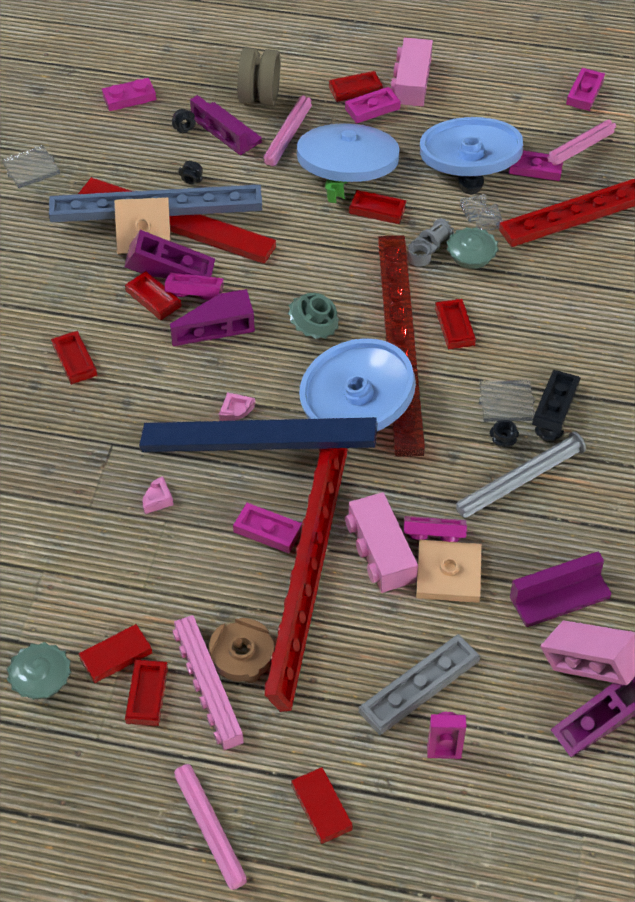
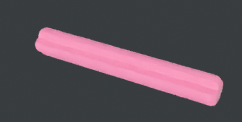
[264,95,312,167]
[547,119,616,166]
[174,764,247,890]

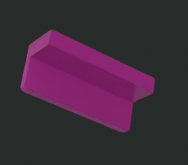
[190,95,262,156]
[509,551,612,627]

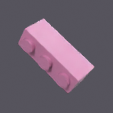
[391,37,433,107]
[345,492,418,593]
[540,620,635,685]

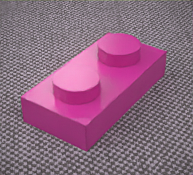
[566,68,605,111]
[102,78,156,112]
[345,87,401,124]
[509,150,563,181]
[165,272,224,300]
[233,502,302,554]
[404,516,467,542]
[427,712,466,759]

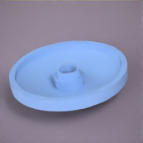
[420,117,523,176]
[297,123,400,182]
[299,338,416,431]

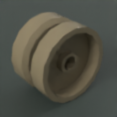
[237,47,281,106]

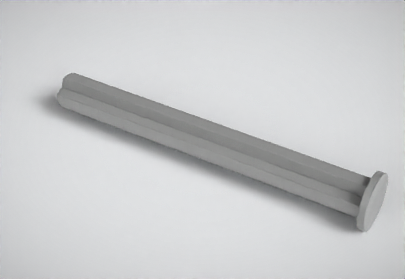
[456,431,586,518]

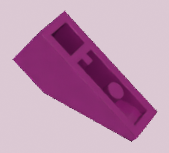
[124,230,215,279]
[170,289,255,347]
[550,677,635,758]

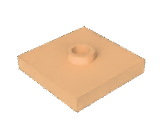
[114,197,171,254]
[416,540,482,603]

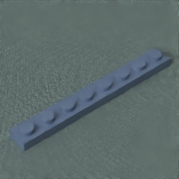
[49,184,262,222]

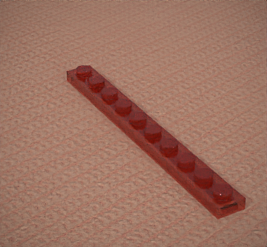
[378,235,425,457]

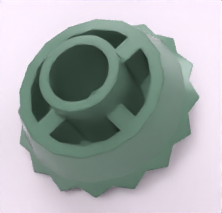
[446,227,499,269]
[288,293,339,339]
[6,642,71,700]

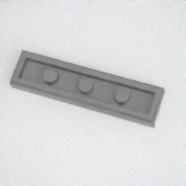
[359,634,480,735]

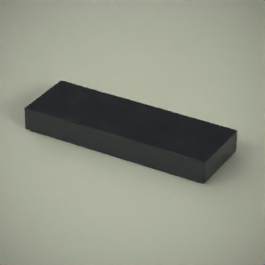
[532,370,581,433]

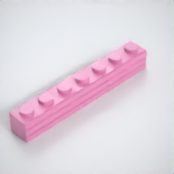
[172,615,244,750]

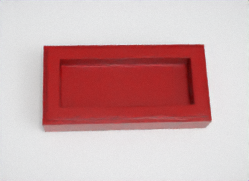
[329,71,383,102]
[349,190,407,224]
[125,271,182,321]
[435,299,476,350]
[51,330,98,385]
[78,624,152,684]
[125,660,168,726]
[291,767,353,845]

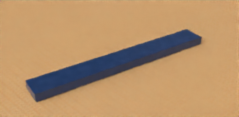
[139,417,378,452]

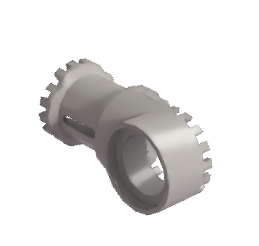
[407,218,454,267]

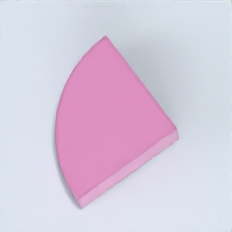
[219,392,256,421]
[143,476,174,514]

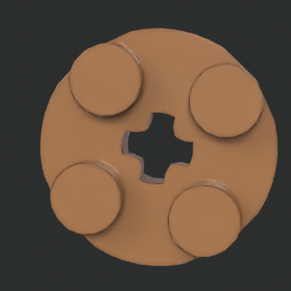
[209,618,275,683]

